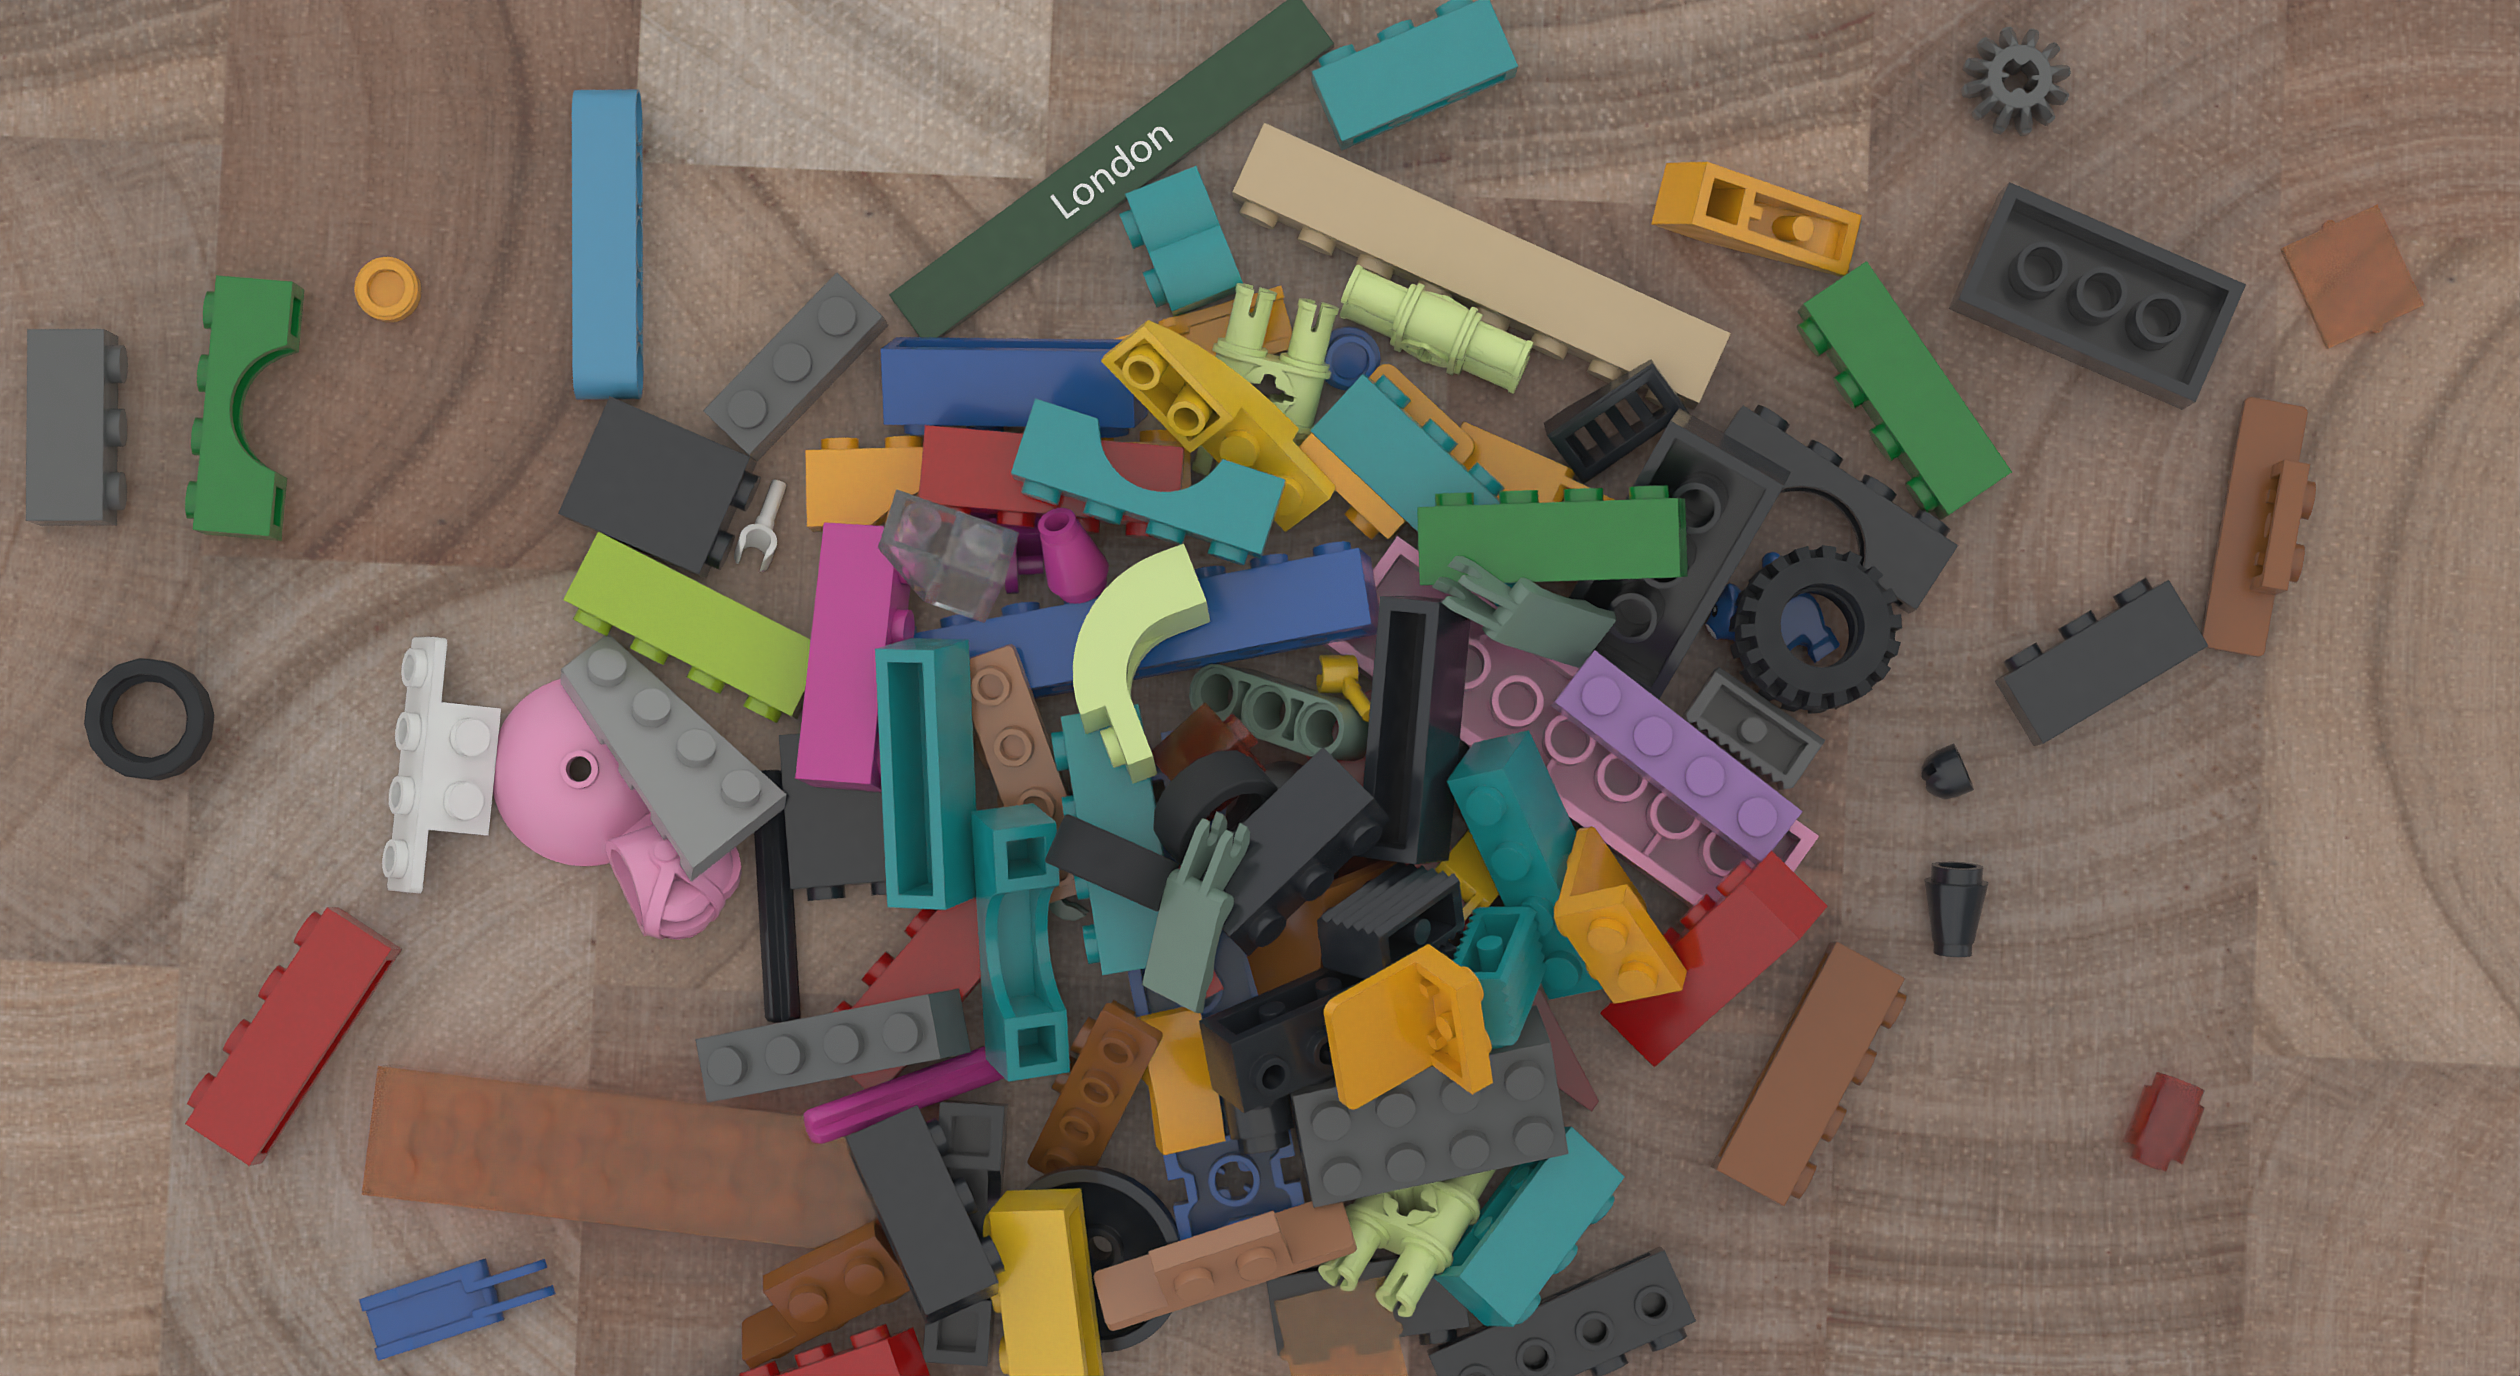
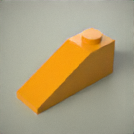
[1651,162,1862,277]

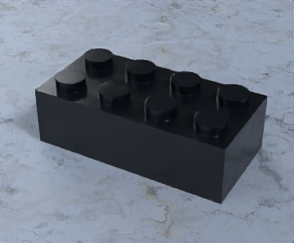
[1949,182,2246,410]
[1569,408,1791,700]

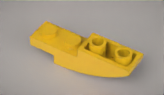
[1101,320,1336,532]

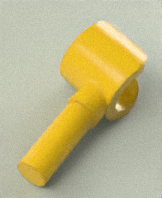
[1316,655,1371,722]

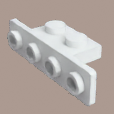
[382,637,501,894]

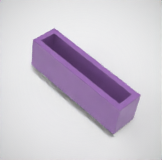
[1551,651,1803,865]

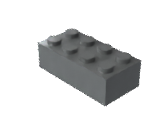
[1289,1005,1569,1208]

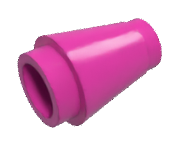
[1038,508,1109,604]

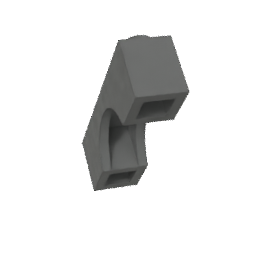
[695,989,971,1103]

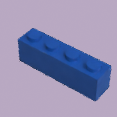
[881,337,1148,438]

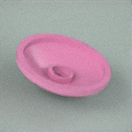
[493,679,651,866]

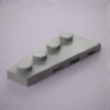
[560,634,787,882]

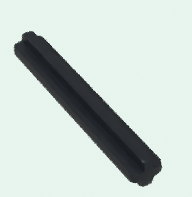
[754,770,801,1023]

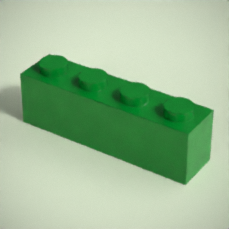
[1797,261,2012,520]
[1417,486,1688,585]

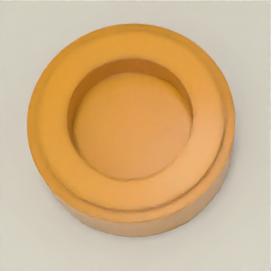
[354,257,422,323]

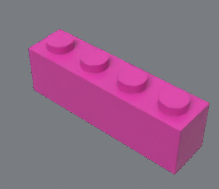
[795,522,922,792]

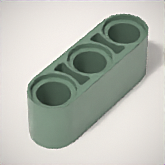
[1189,664,1369,761]

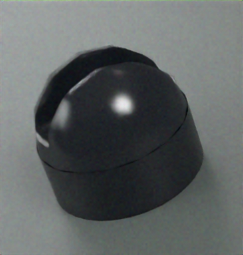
[1921,743,1974,799]

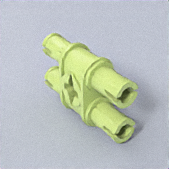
[1339,265,1534,394]
[1191,283,1339,476]
[1318,1169,1496,1317]

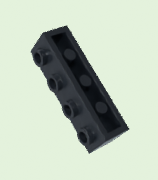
[1199,942,1457,1113]
[1427,1246,1696,1376]

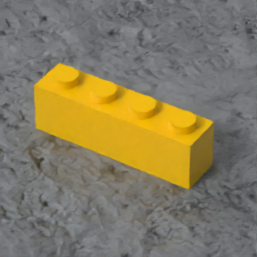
[983,1188,1104,1376]

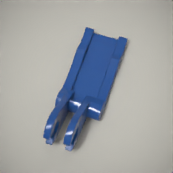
[359,1258,556,1361]

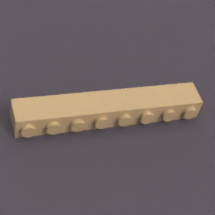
[1232,123,1731,410]

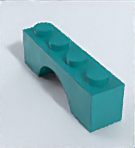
[1011,398,1285,565]
[971,803,1070,1082]

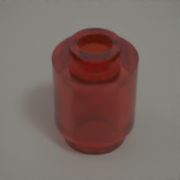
[2122,1072,2205,1172]

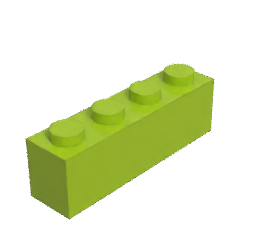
[563,532,811,723]

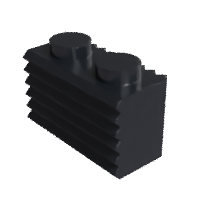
[1317,862,1465,980]

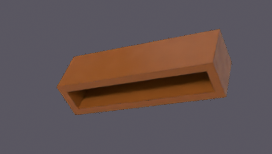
[1711,942,1907,1206]

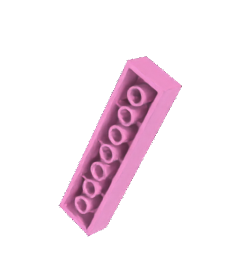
[1322,536,1819,908]

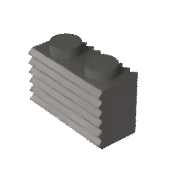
[1682,667,1825,790]

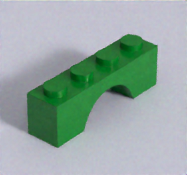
[185,275,304,541]

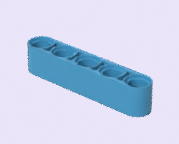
[572,89,644,400]

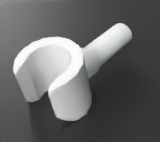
[734,479,787,572]

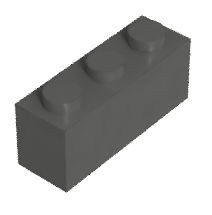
[703,272,889,462]
[26,329,128,526]

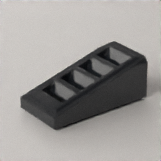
[1544,359,1689,484]

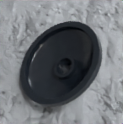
[1024,1165,1180,1353]

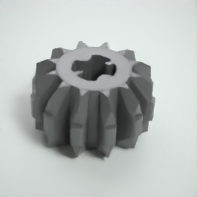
[1961,27,2071,136]

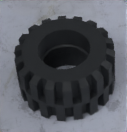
[1729,545,1902,714]

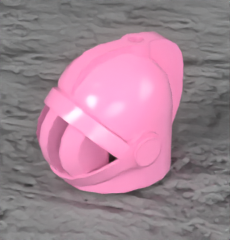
[605,813,742,940]

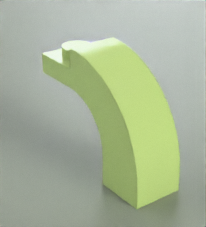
[1073,543,1210,784]

